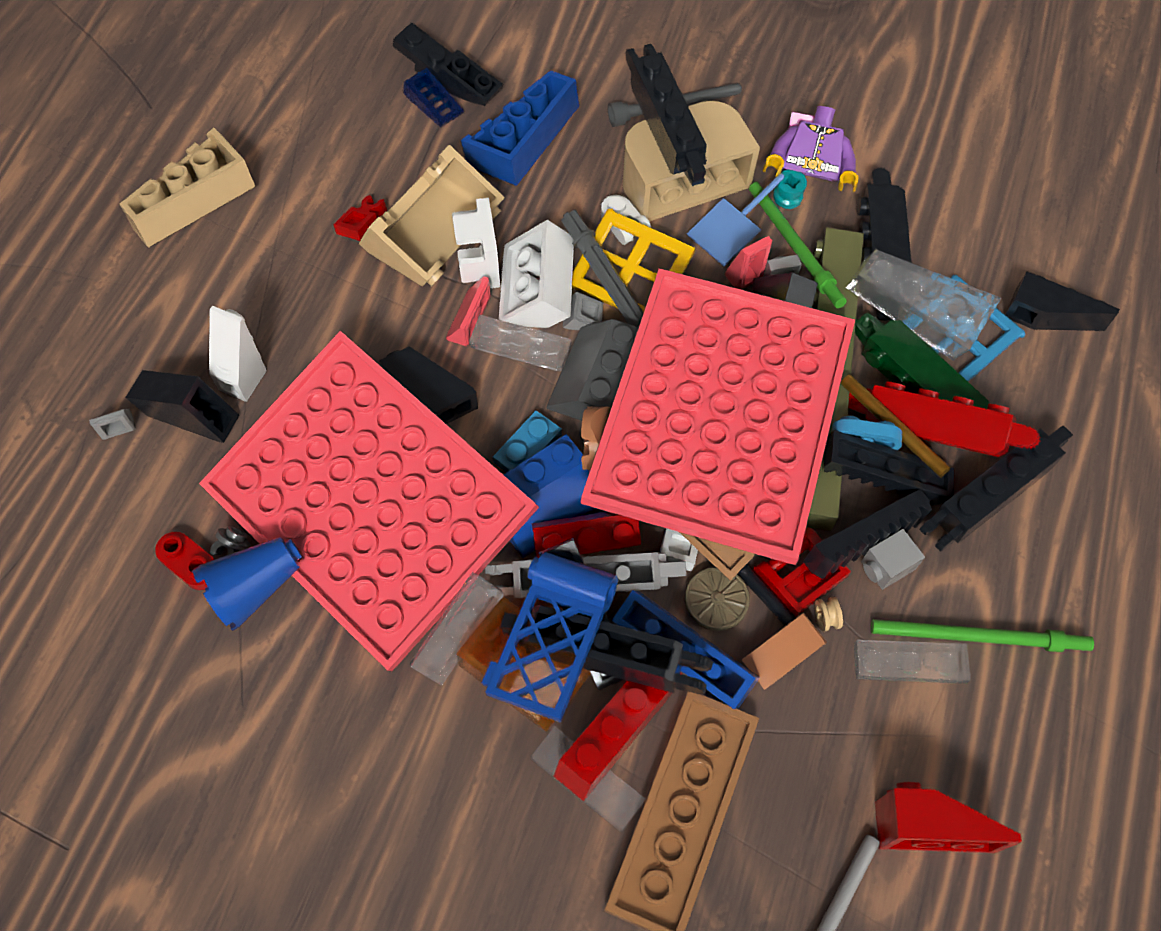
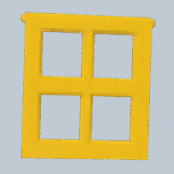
[572,208,695,313]

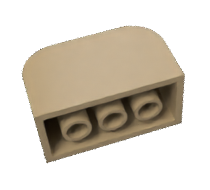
[622,101,760,221]

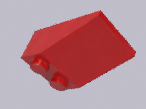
[875,782,1022,853]

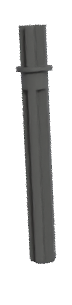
[561,209,644,327]

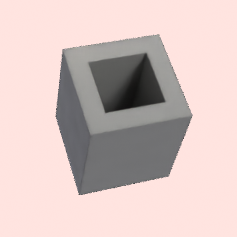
[861,529,925,590]

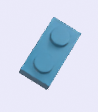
[493,411,562,472]

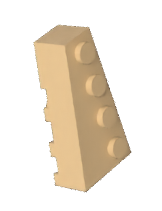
[120,128,255,247]

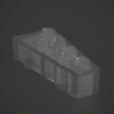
[846,249,1002,360]

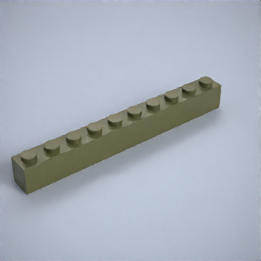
[806,227,864,531]

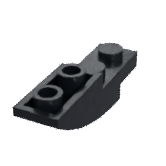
[393,22,503,106]

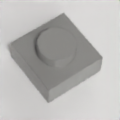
[763,254,802,277]

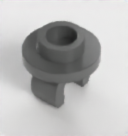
[210,526,251,555]

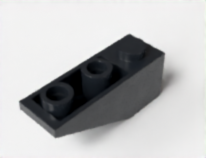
[1005,271,1120,331]

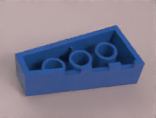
[461,70,579,186]

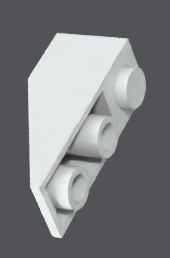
[209,306,267,402]

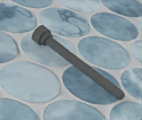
[608,83,742,127]

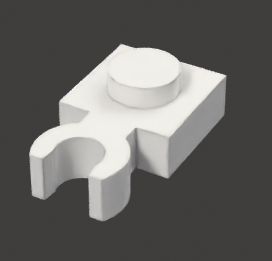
[659,528,698,571]

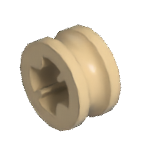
[814,597,843,632]

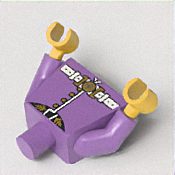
[763,106,859,192]

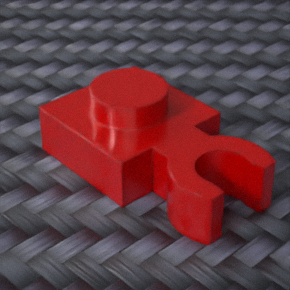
[333,195,387,241]

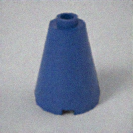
[193,537,302,631]

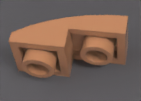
[742,613,827,690]

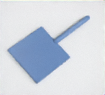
[687,174,784,267]

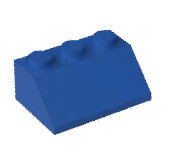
[504,434,597,558]

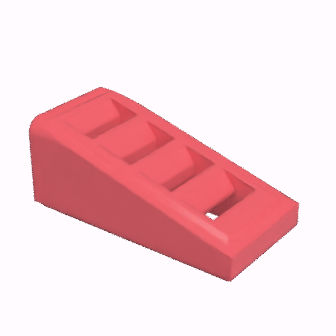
[725,236,772,290]

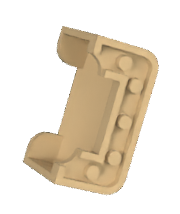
[359,144,505,287]

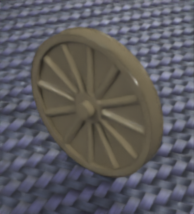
[685,567,750,631]

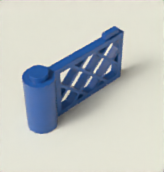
[482,552,618,722]

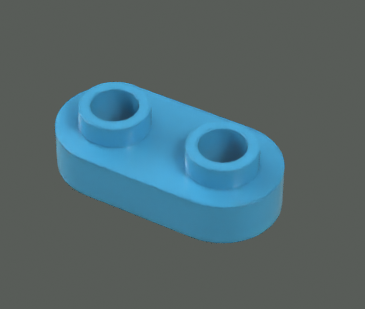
[832,416,902,450]

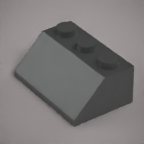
[547,319,639,421]

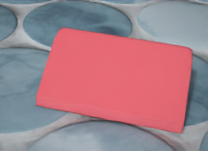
[446,277,491,346]

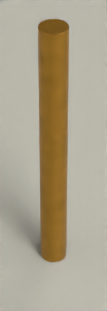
[841,374,951,478]

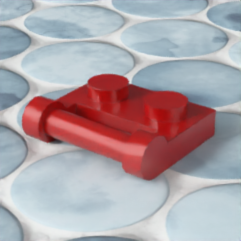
[754,527,851,616]

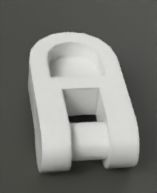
[601,195,651,245]

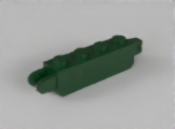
[855,312,989,409]

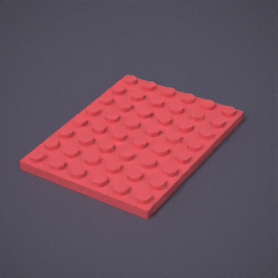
[581,268,855,565]
[199,331,539,671]

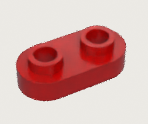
[155,532,215,590]

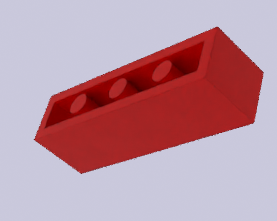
[554,672,683,801]

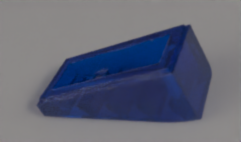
[403,68,464,127]

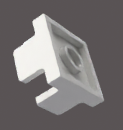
[452,198,500,289]

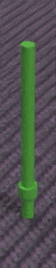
[749,182,847,308]
[871,619,1094,652]

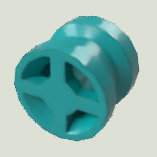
[773,170,807,209]

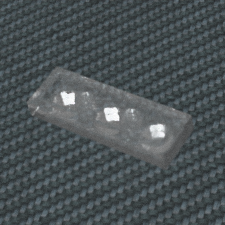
[469,315,572,372]
[410,571,504,686]
[854,639,971,684]
[531,727,646,833]

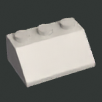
[498,220,574,328]

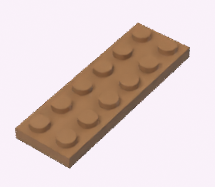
[604,692,759,931]

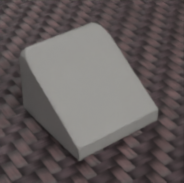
[563,292,603,330]
[89,409,136,440]

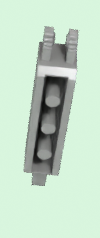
[485,552,687,598]

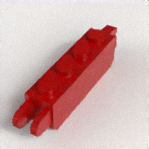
[848,381,1041,457]

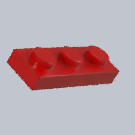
[532,512,641,558]

